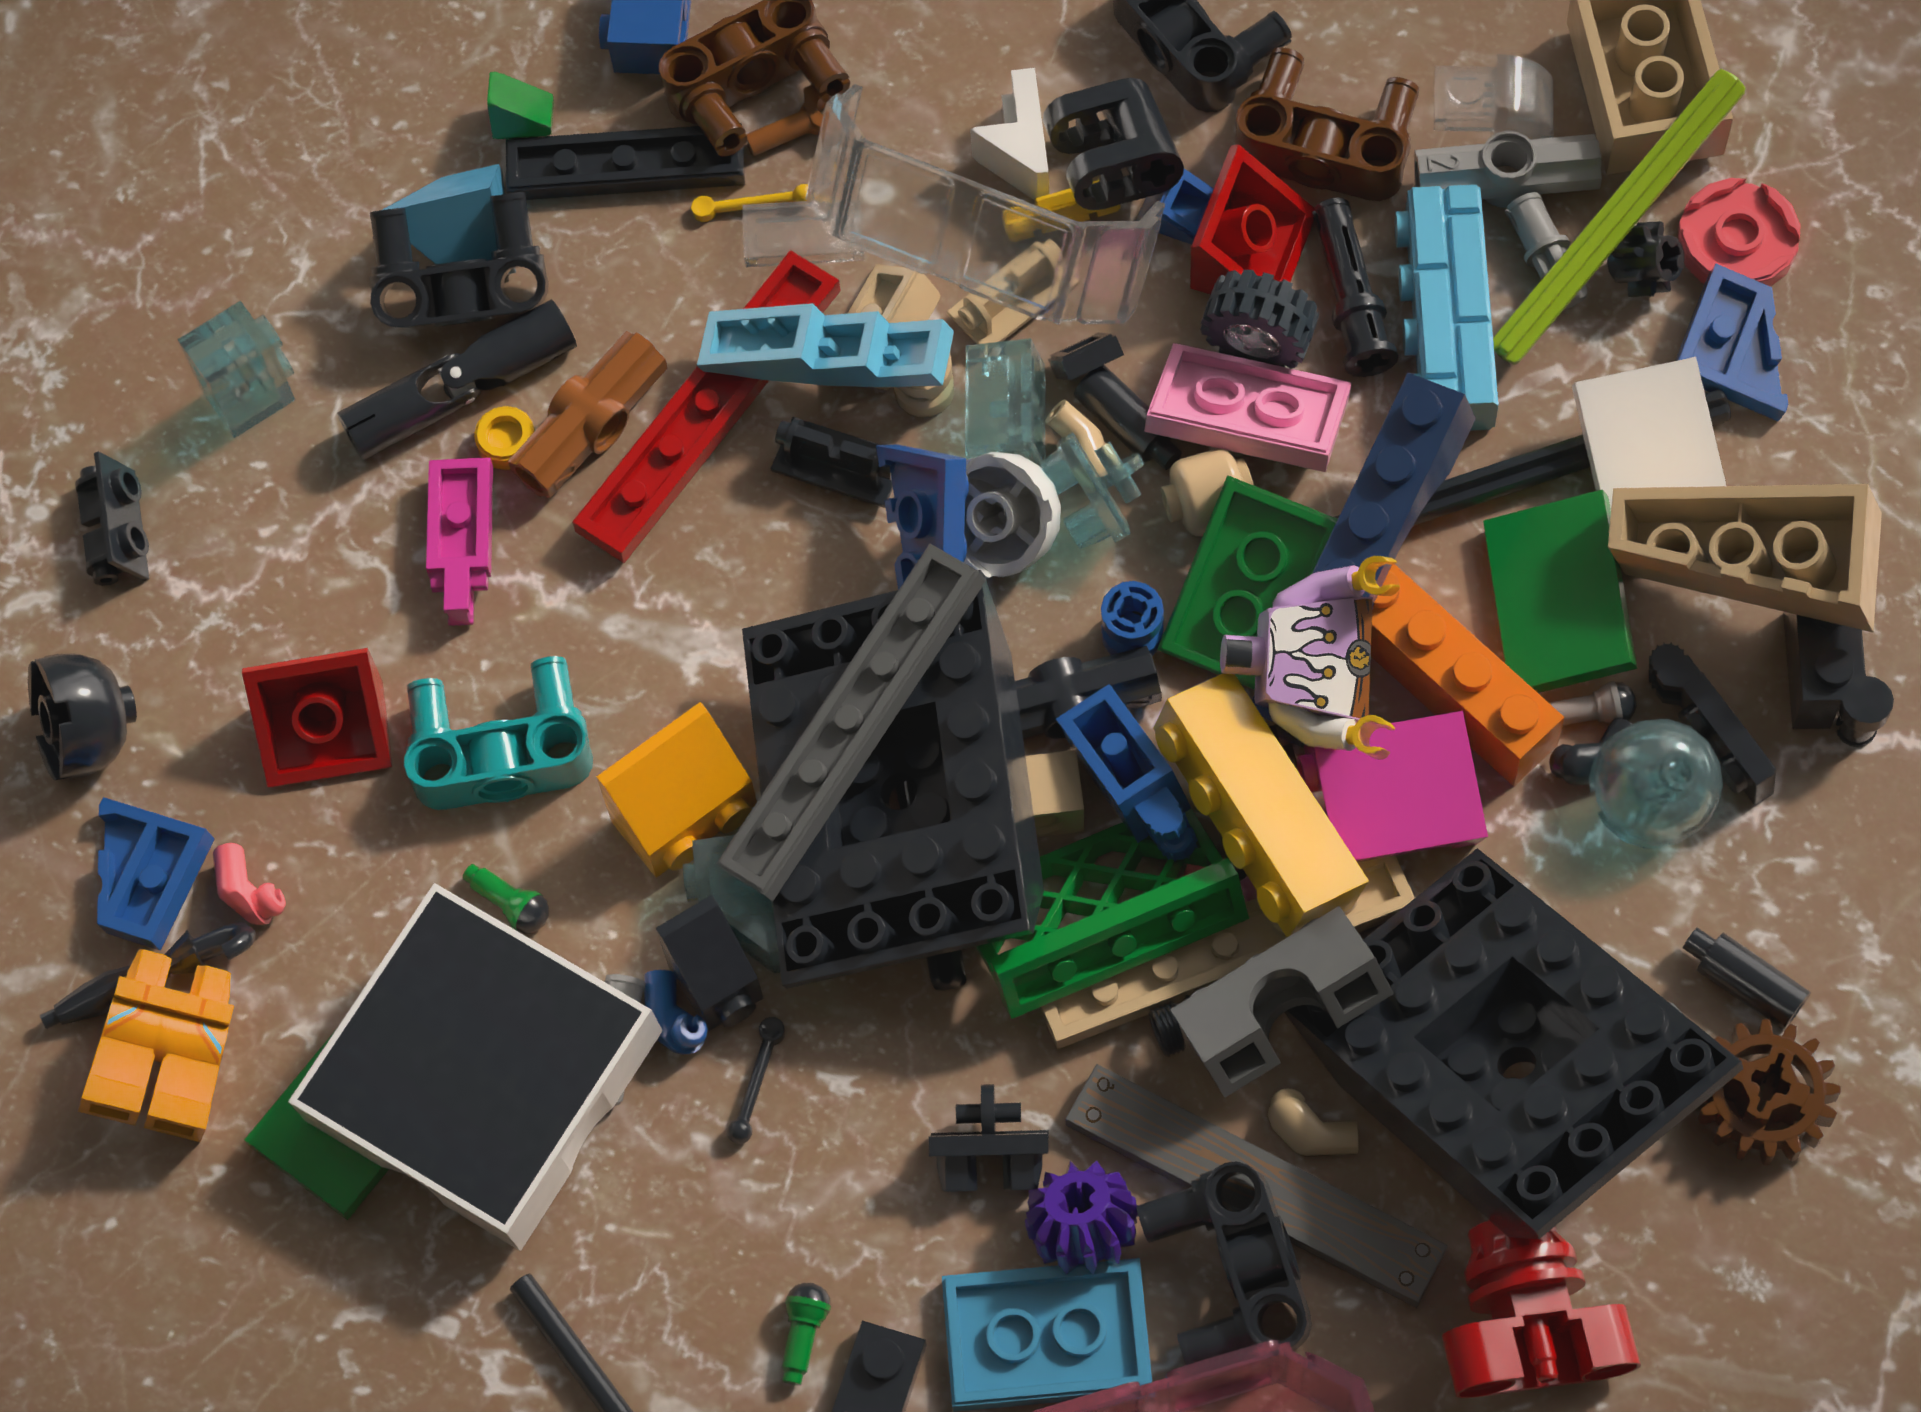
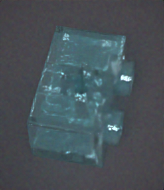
[177,301,295,438]

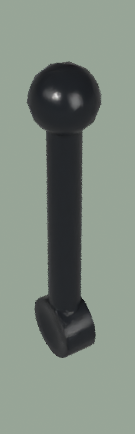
[727,1017,785,1144]

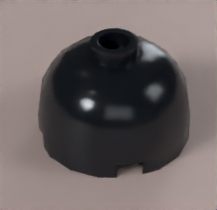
[28,653,137,780]

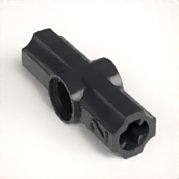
[1015,646,1162,739]

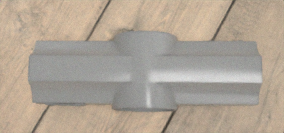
[1414,131,1602,208]

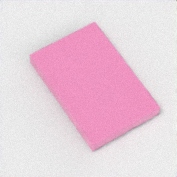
[1144,343,1352,472]

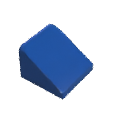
[1135,169,1214,245]

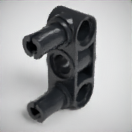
[1113,0,1292,112]
[369,192,549,328]
[1136,1161,1312,1371]

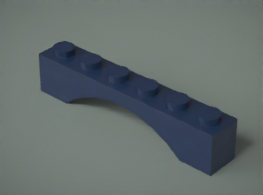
[1252,372,1476,748]

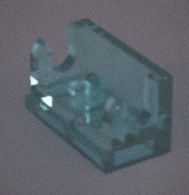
[965,338,1046,474]

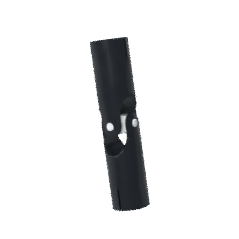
[337,299,577,461]

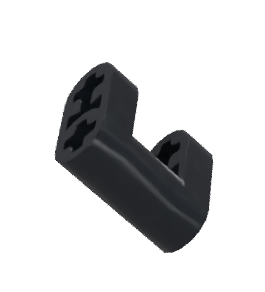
[1043,78,1184,210]

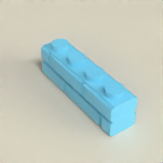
[1395,185,1499,431]

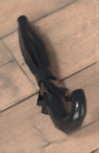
[40,922,256,1029]

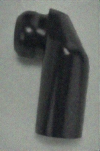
[1549,718,1641,785]

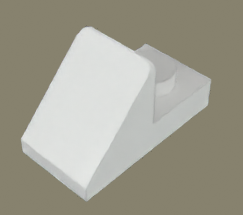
[970,68,1049,200]

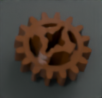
[1697,1019,1841,1165]

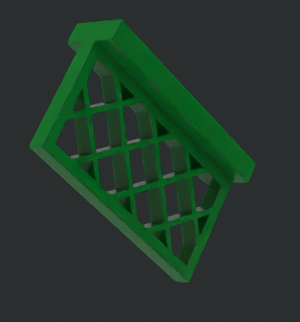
[976,808,1249,1019]

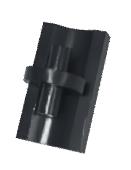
[929,1084,1049,1192]

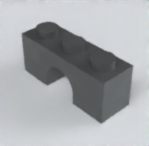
[1170,906,1394,1098]

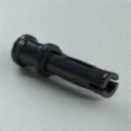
[1312,198,1399,377]

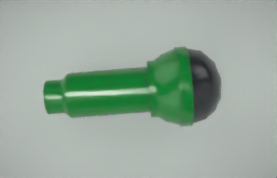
[463,864,549,934]
[781,1283,831,1386]

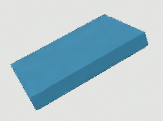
[942,1258,1153,1412]

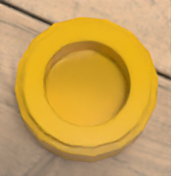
[474,406,535,470]

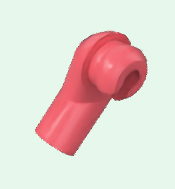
[213,843,286,925]

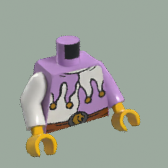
[1220,556,1400,760]

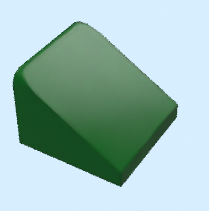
[487,72,554,139]

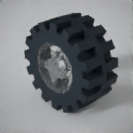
[1200,270,1319,369]

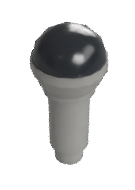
[1550,681,1637,725]

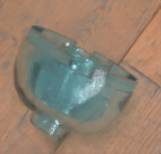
[1589,719,1724,849]

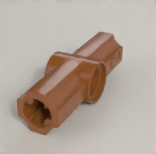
[508,331,668,499]

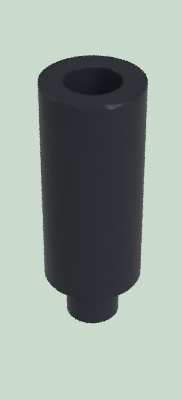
[1074,365,1182,470]
[1683,927,1811,1031]

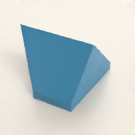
[382,164,516,275]

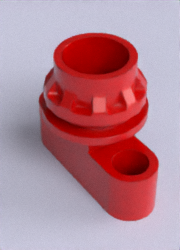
[1442,1220,1641,1398]

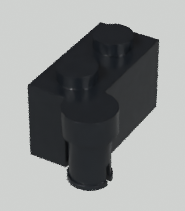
[1783,612,1894,747]

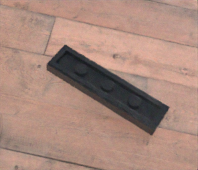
[506,123,745,200]

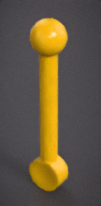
[691,184,816,222]

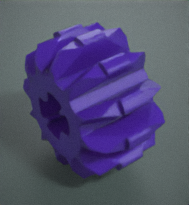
[1025,1161,1138,1275]

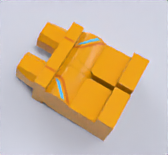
[78,949,234,1142]

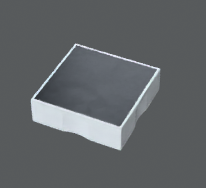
[288,883,663,1251]

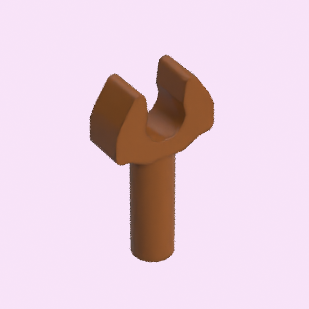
[746,85,855,157]

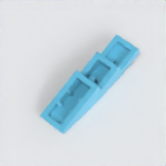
[697,303,954,387]

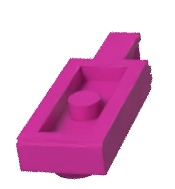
[426,458,493,626]

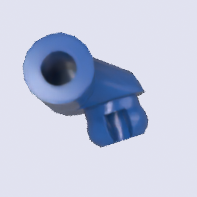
[644,970,708,1055]

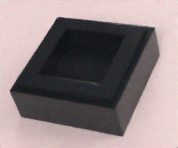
[1048,332,1124,381]

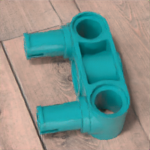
[404,656,593,810]

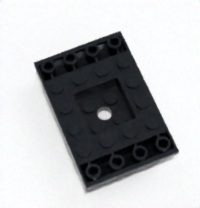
[742,570,1044,989]
[1284,848,1744,1239]

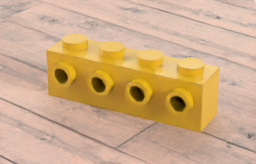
[1153,674,1369,937]

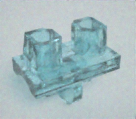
[1039,432,1144,549]

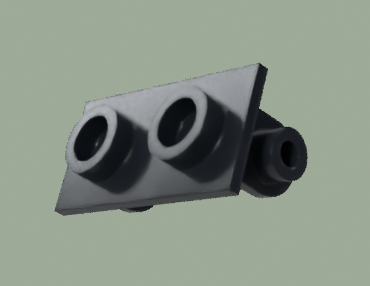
[770,417,893,508]
[75,451,150,586]

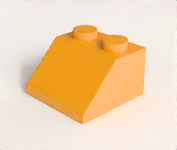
[596,702,757,878]

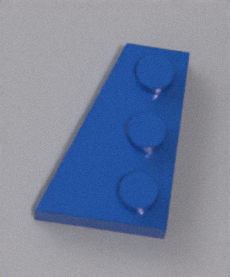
[876,444,969,590]

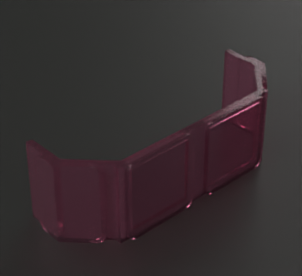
[1032,1340,1374,1412]

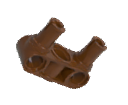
[659,0,850,156]
[1235,47,1419,201]

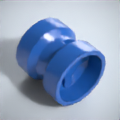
[1101,581,1164,656]

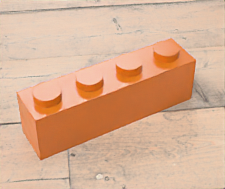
[1371,564,1565,787]

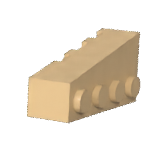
[1608,484,1882,633]

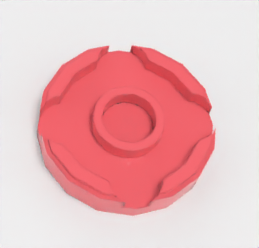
[1678,178,1800,287]

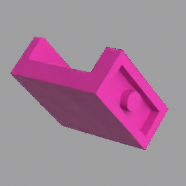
[1297,711,1488,862]

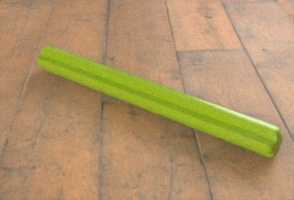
[1493,69,1746,365]

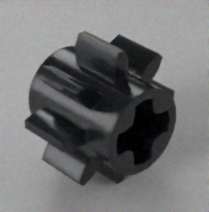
[1607,221,1684,297]

